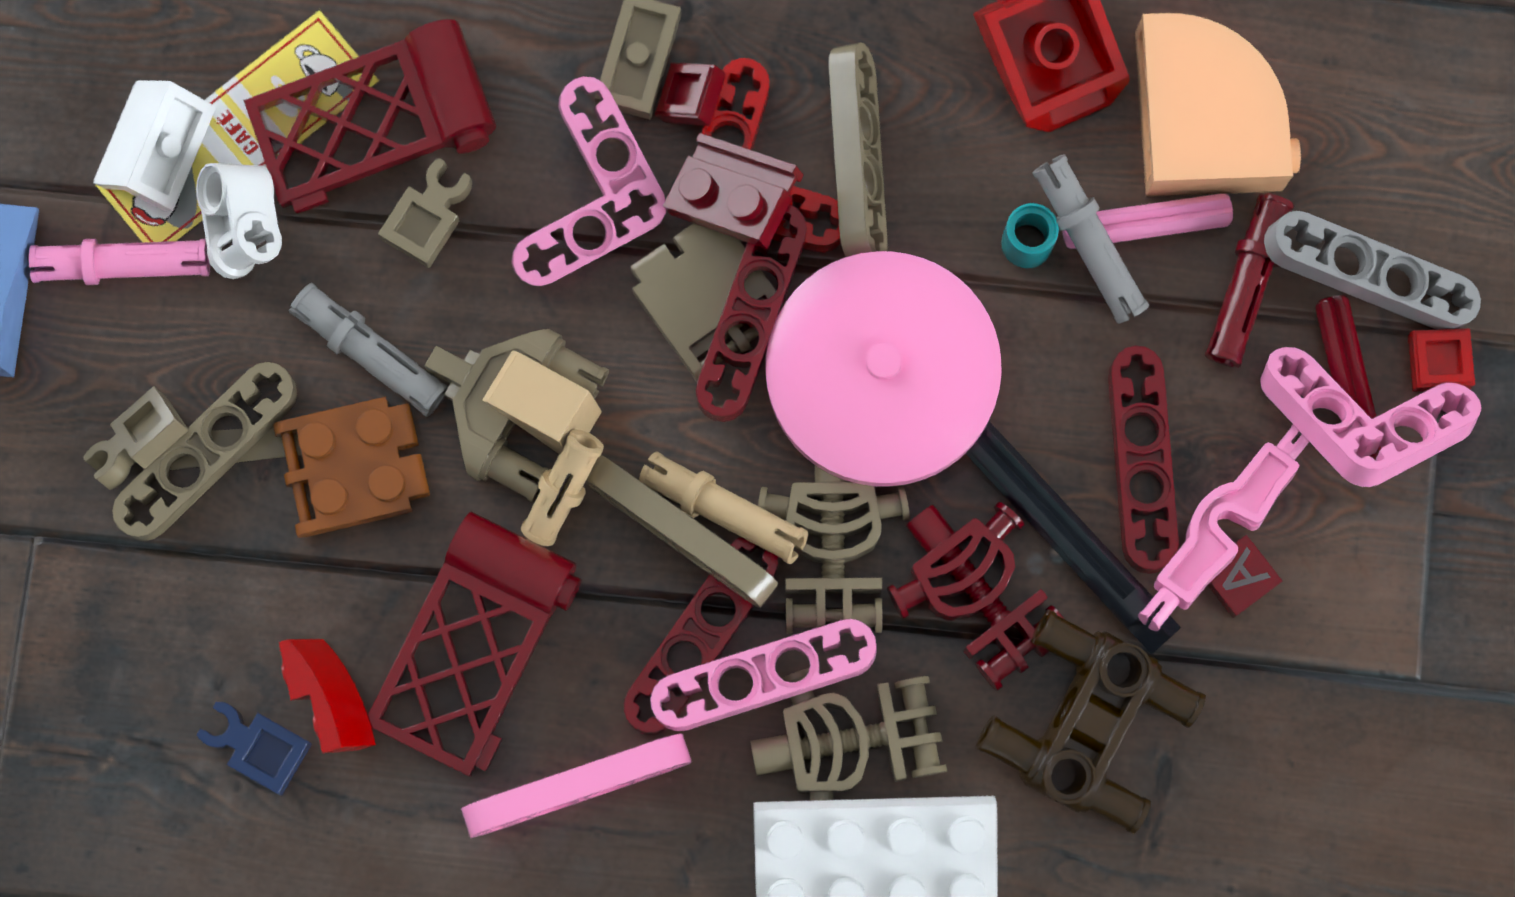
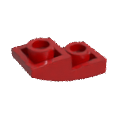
[279,639,376,753]

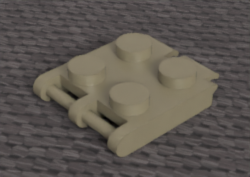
[630,223,785,382]

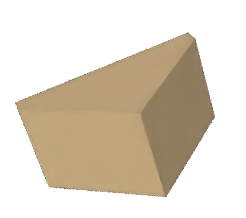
[482,350,602,454]

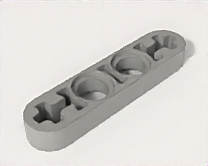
[1264,211,1481,330]

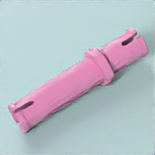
[29,238,210,285]

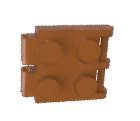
[273,397,430,538]

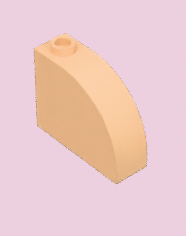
[1135,13,1301,196]

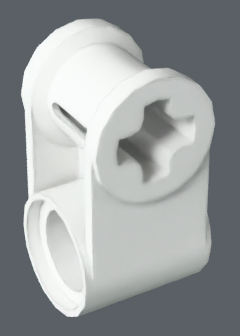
[196,163,282,279]

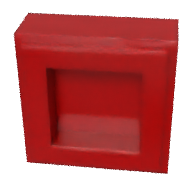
[1408,328,1475,392]

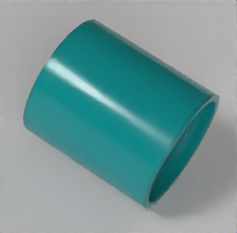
[1001,203,1059,268]

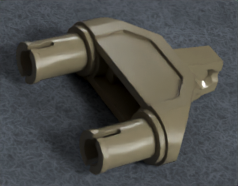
[424,329,609,503]

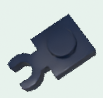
[196,702,312,796]

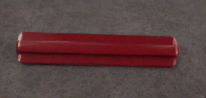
[1316,295,1381,460]

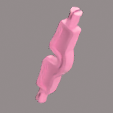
[1138,424,1309,631]

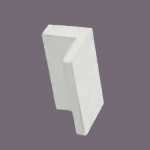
[94,80,216,211]

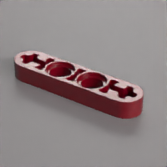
[696,204,807,422]
[1108,345,1179,574]
[624,537,778,735]

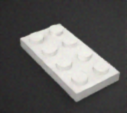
[754,796,997,897]

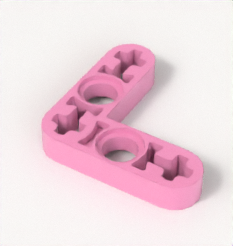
[512,76,666,286]
[1260,347,1482,487]

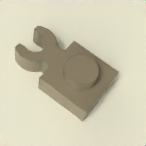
[378,158,472,268]
[83,386,189,490]

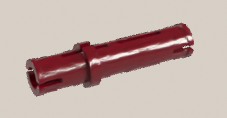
[1205,193,1294,368]

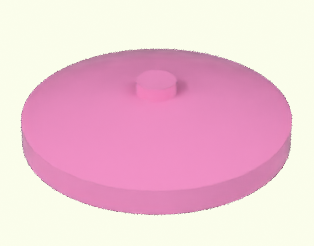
[766,251,1001,486]

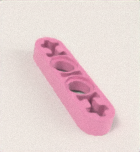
[651,619,877,731]
[461,734,692,838]

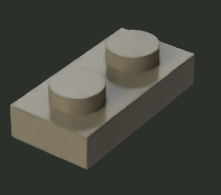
[594,0,681,120]

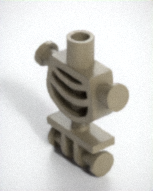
[758,464,910,634]
[750,668,947,801]

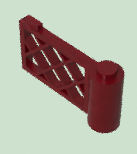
[243,19,496,214]
[368,511,582,777]

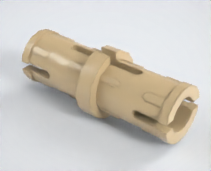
[521,430,604,546]

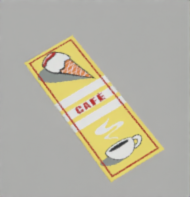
[96,10,379,242]

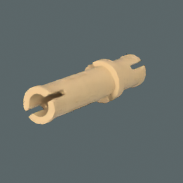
[639,452,808,564]

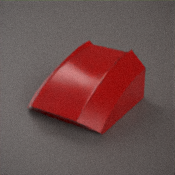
[973,0,1130,132]

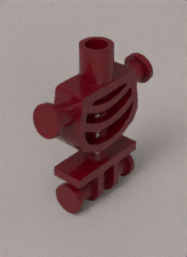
[887,502,1065,691]

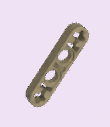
[829,42,887,257]
[112,362,298,541]
[585,455,778,608]

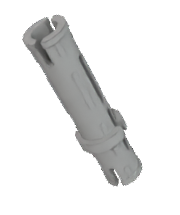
[1032,154,1149,324]
[289,283,448,417]

